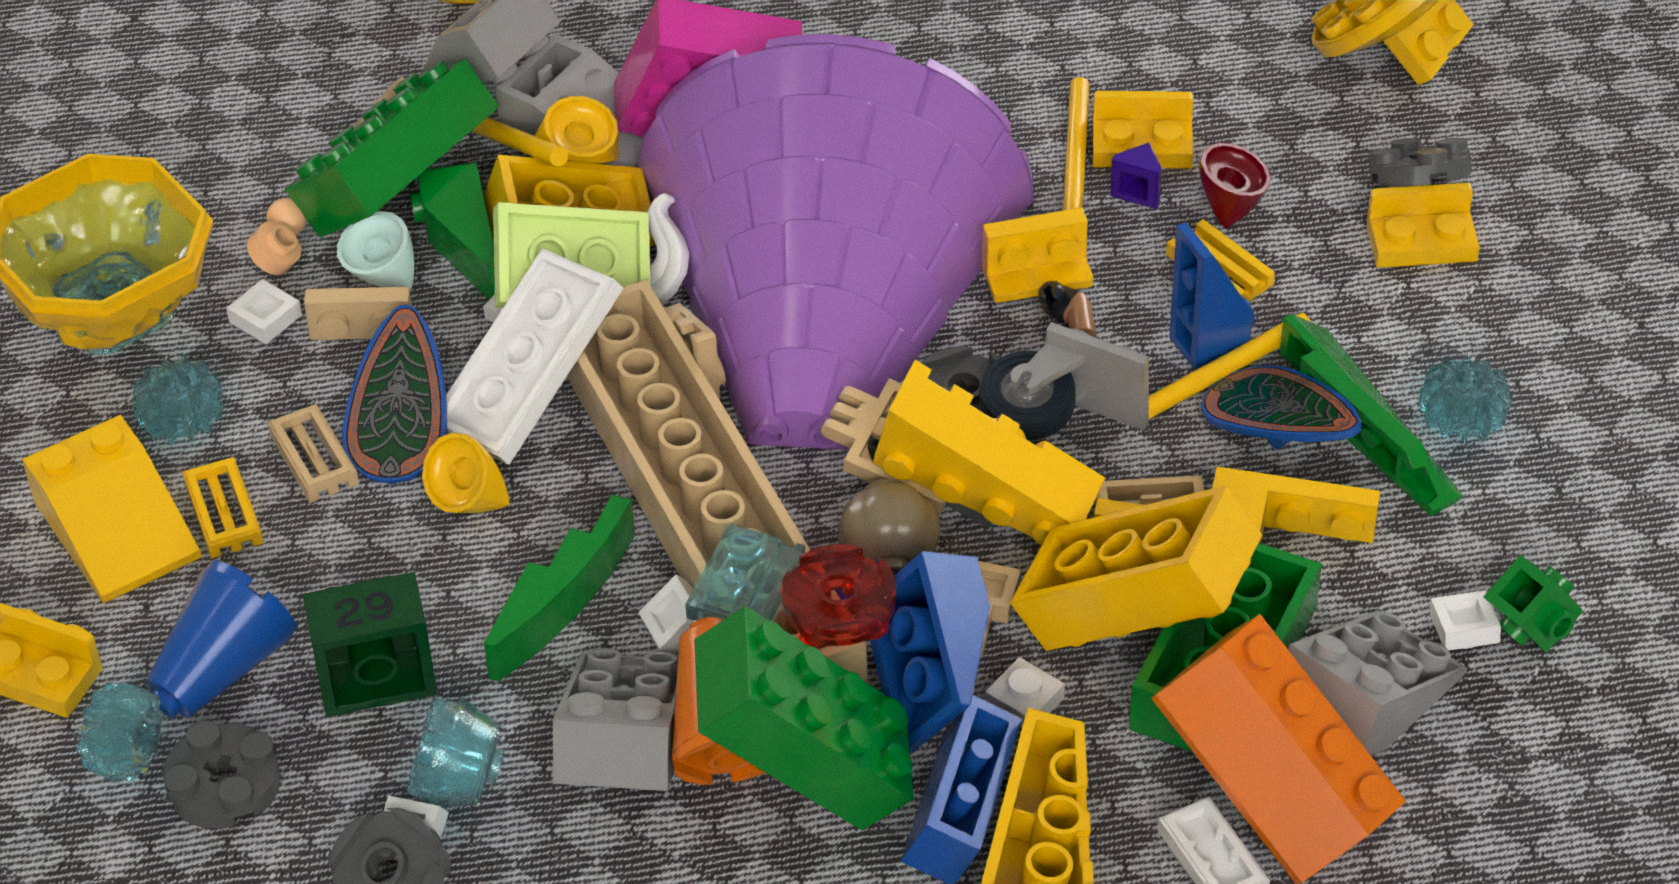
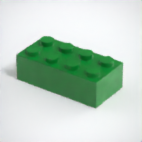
[285,58,499,238]
[1129,543,1322,752]
[694,606,914,831]

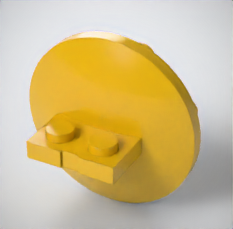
[1311,0,1474,86]

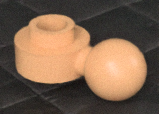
[247,198,307,275]

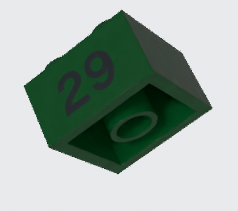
[302,572,438,717]

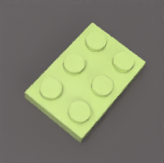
[493,202,651,308]

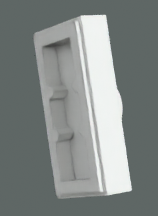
[1158,797,1270,884]

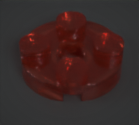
[781,544,896,648]

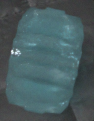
[1419,353,1512,444]
[133,355,223,445]
[77,682,164,782]

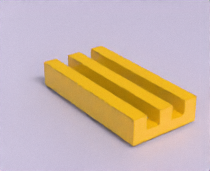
[1166,219,1275,302]
[182,457,264,559]

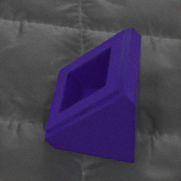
[1110,143,1162,209]

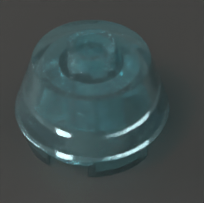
[406,696,504,807]

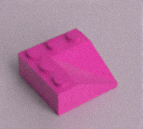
[614,0,802,137]

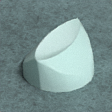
[337,211,414,291]

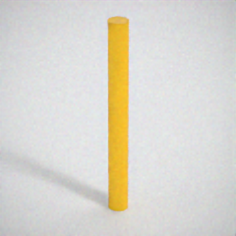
[1063,77,1089,210]
[472,117,568,167]
[1149,313,1311,419]

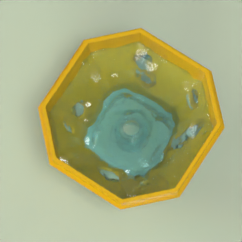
[0,154,213,355]

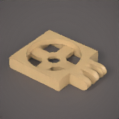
[821,378,947,514]

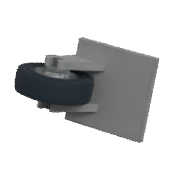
[979,322,1149,440]

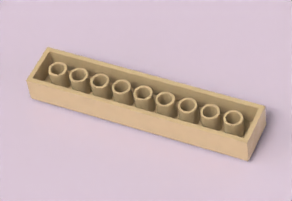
[567,279,867,683]

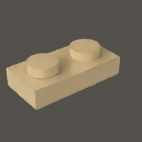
[304,287,412,340]

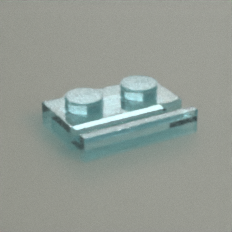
[685,524,806,621]

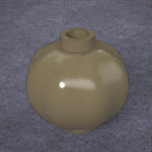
[838,479,940,583]

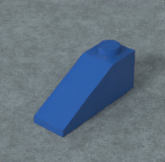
[1169,222,1255,370]

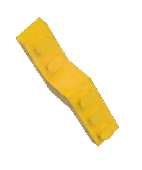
[1094,467,1380,543]

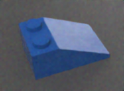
[861,551,990,755]

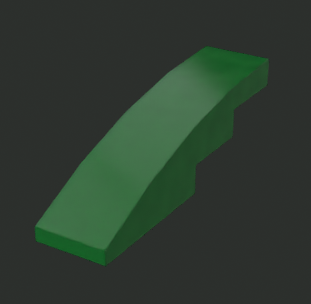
[484,495,635,682]

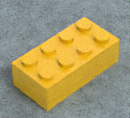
[1010,485,1262,651]

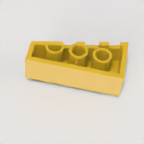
[873,360,1105,546]
[981,708,1094,884]

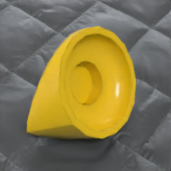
[534,96,620,163]
[422,433,510,513]

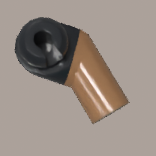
[1038,281,1097,338]

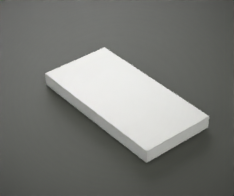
[446,248,624,465]

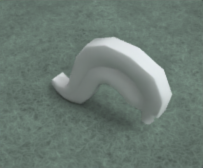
[648,193,690,306]

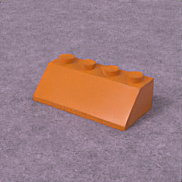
[1151,614,1406,884]

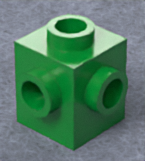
[1483,555,1584,653]

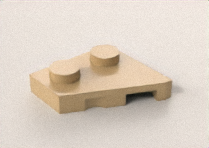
[664,303,726,400]

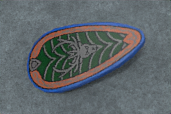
[342,305,447,484]
[1201,365,1362,449]

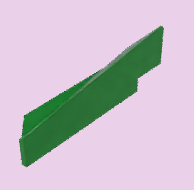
[1280,314,1463,516]

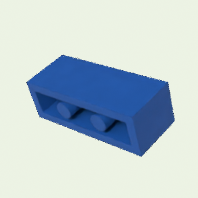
[900,695,1022,884]

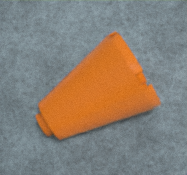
[671,617,765,785]

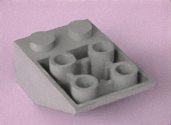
[421,0,560,84]
[495,33,643,167]
[1288,610,1468,756]
[553,648,678,791]

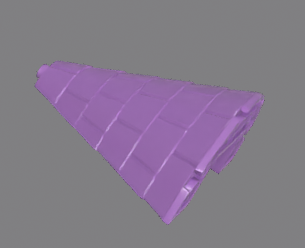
[637,34,1034,450]

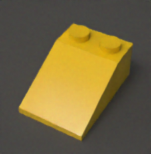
[484,155,656,247]
[22,415,202,604]

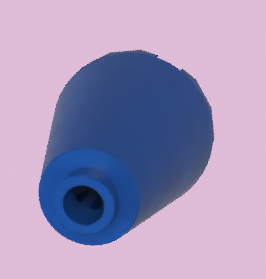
[145,560,297,719]

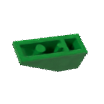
[410,162,495,300]

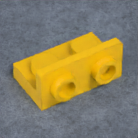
[1093,91,1193,169]
[1366,183,1480,268]
[982,207,1093,303]
[0,603,103,718]

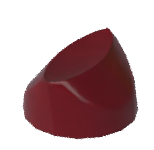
[1199,142,1271,228]

